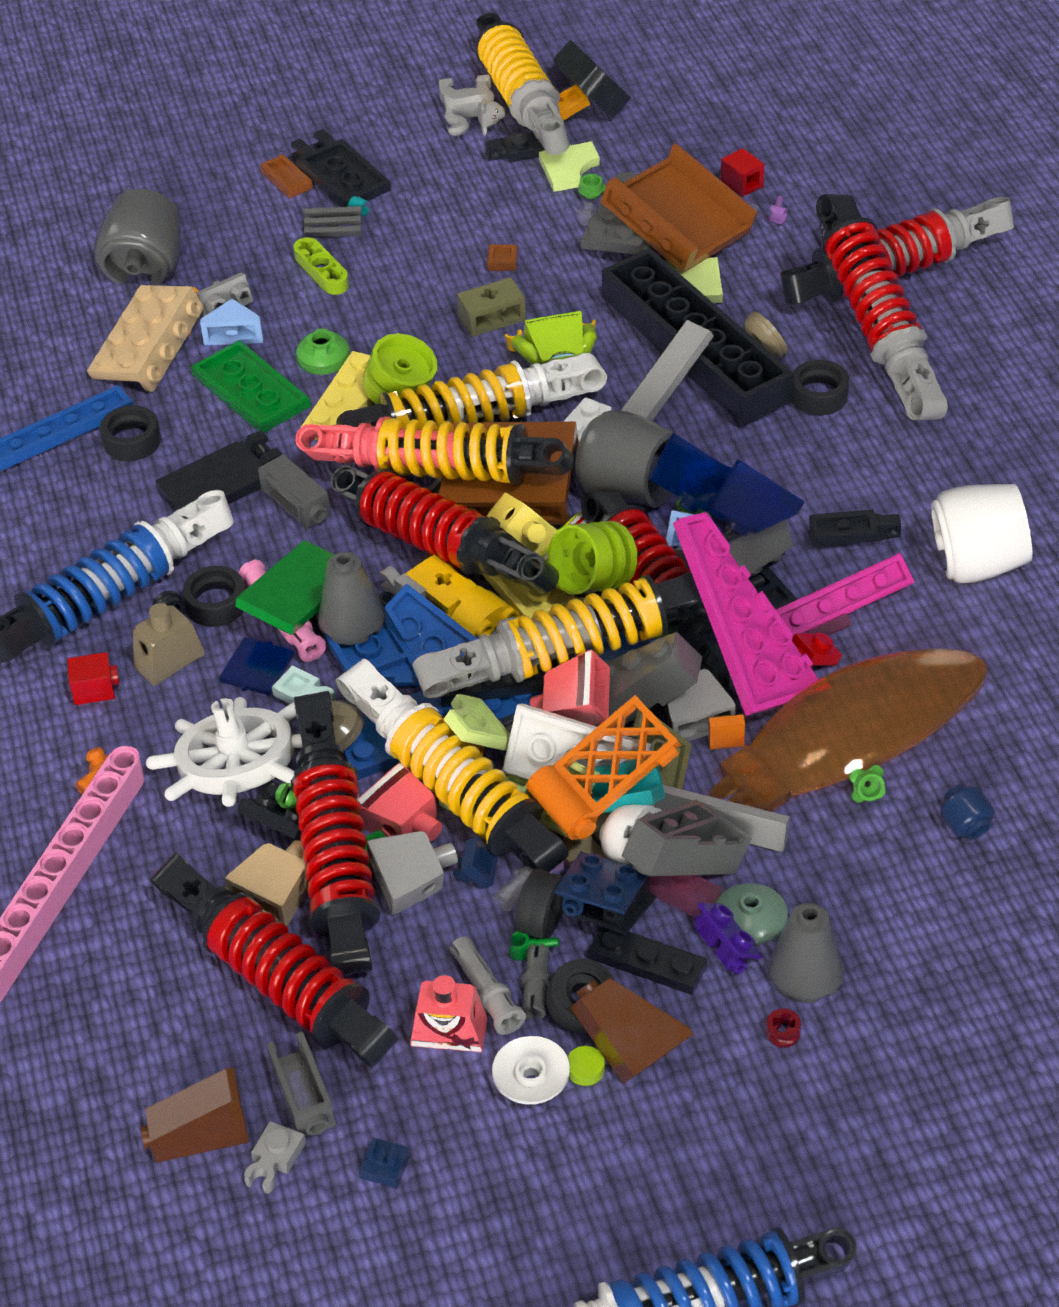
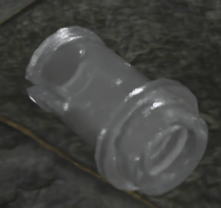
[493,866,533,912]

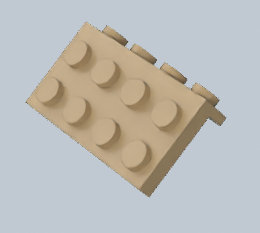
[87,285,203,392]

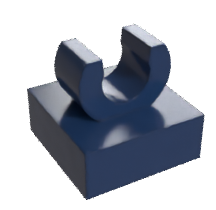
[453,836,498,889]
[358,1137,411,1189]

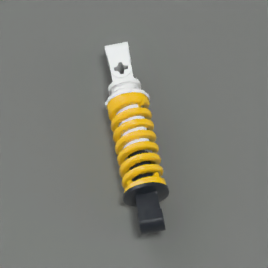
[336,353,607,429]
[336,659,569,872]

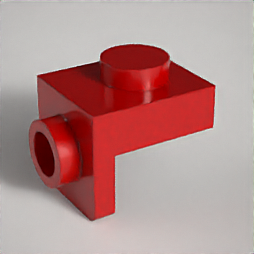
[792,632,842,667]

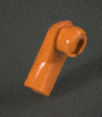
[75,747,109,794]

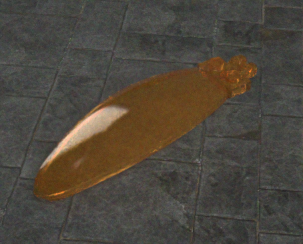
[710,649,987,812]

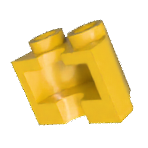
[447,586,519,639]

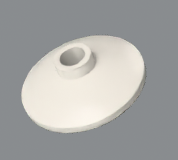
[492,1036,570,1104]

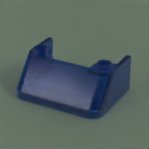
[647,433,805,537]

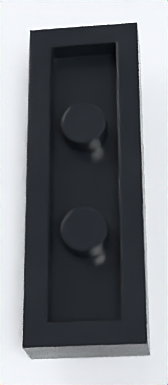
[589,927,707,996]

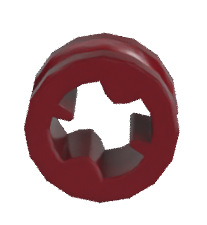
[766,1008,801,1048]

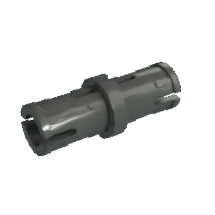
[521,944,551,1020]

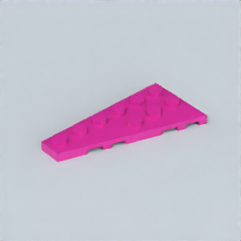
[673,512,831,716]

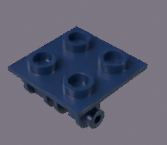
[554,851,648,917]

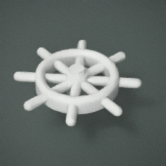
[146,697,302,807]

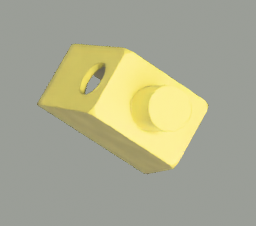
[487,492,557,555]

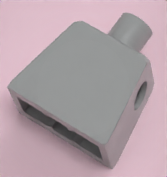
[664,669,735,741]
[367,831,458,916]

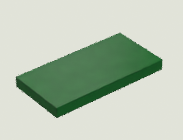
[191,340,311,433]
[235,540,334,635]

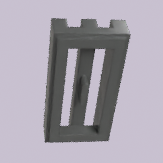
[304,206,362,238]

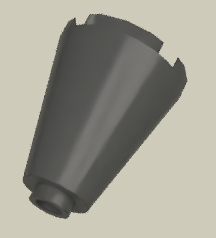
[318,552,385,645]
[769,903,844,1004]

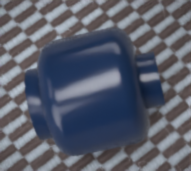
[940,785,995,840]

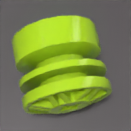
[548,521,637,594]

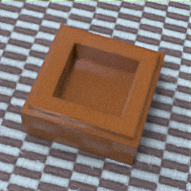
[487,245,518,271]

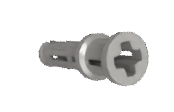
[450,936,526,1035]

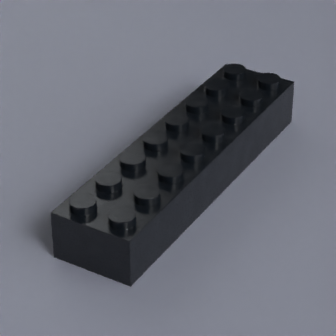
[602,248,794,426]

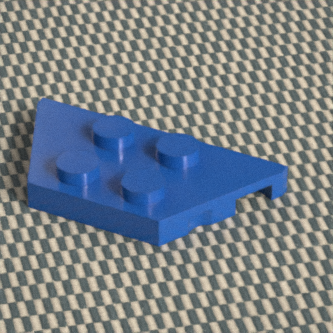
[325,605,420,686]

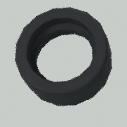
[792,359,849,415]
[99,405,161,461]
[182,566,246,627]

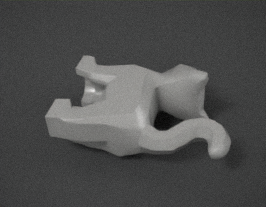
[439,74,505,136]

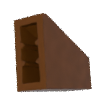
[570,978,694,1084]
[140,1067,249,1163]

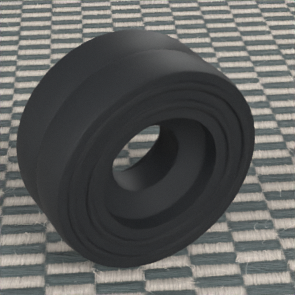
[515,869,563,939]
[546,959,615,1032]

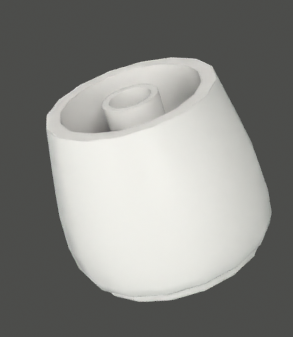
[931,484,1032,583]

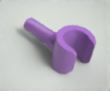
[769,196,788,225]

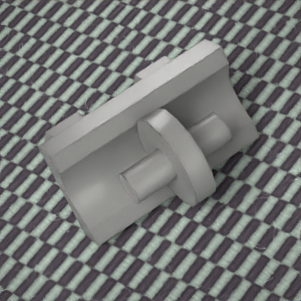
[196,272,253,317]

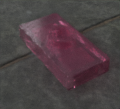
[648,875,722,917]

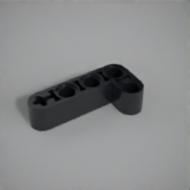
[552,39,631,118]

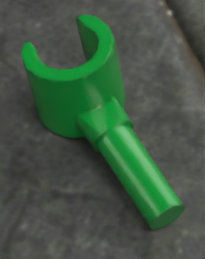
[509,931,560,961]

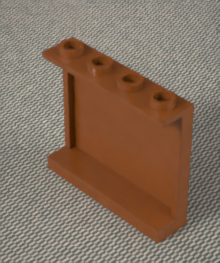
[600,143,758,273]
[439,421,579,525]

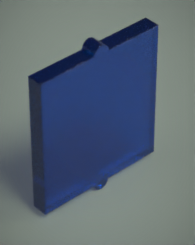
[219,637,295,696]

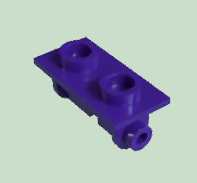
[694,902,763,974]

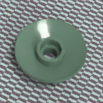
[716,883,788,945]

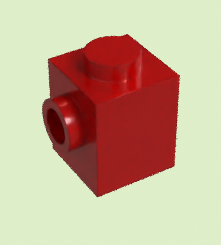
[721,148,764,197]
[67,652,120,705]

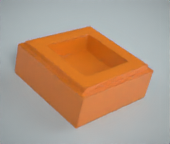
[708,714,745,750]

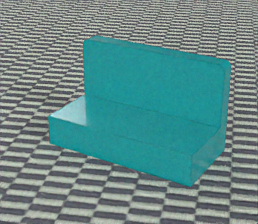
[592,759,666,813]

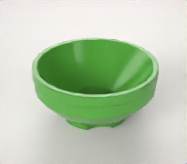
[296,329,350,375]

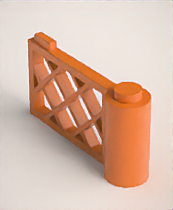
[526,695,681,840]

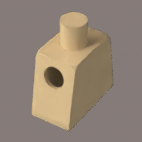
[225,840,309,926]

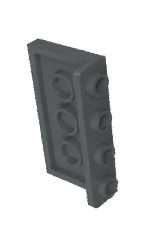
[580,172,655,254]

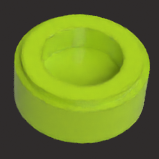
[567,1046,605,1086]

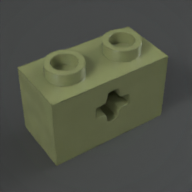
[457,277,526,337]

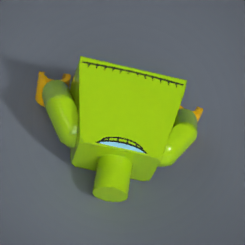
[505,311,597,370]

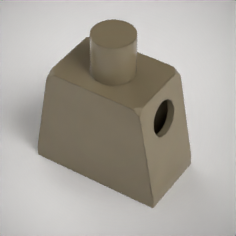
[133,603,205,686]

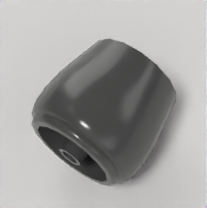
[95,189,181,285]
[575,410,684,507]

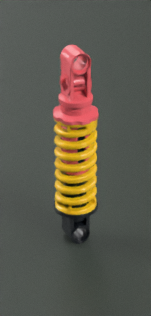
[295,416,574,485]

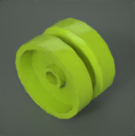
[363,333,437,404]

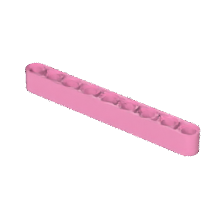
[0,746,145,1002]

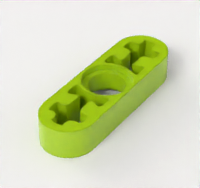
[293,237,349,295]

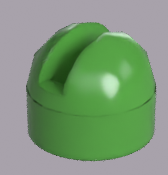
[275,782,297,810]

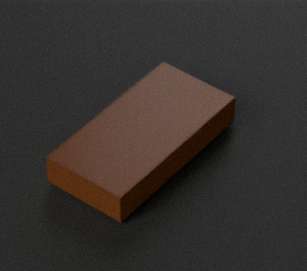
[260,154,313,199]

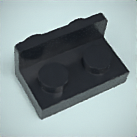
[237,781,301,839]

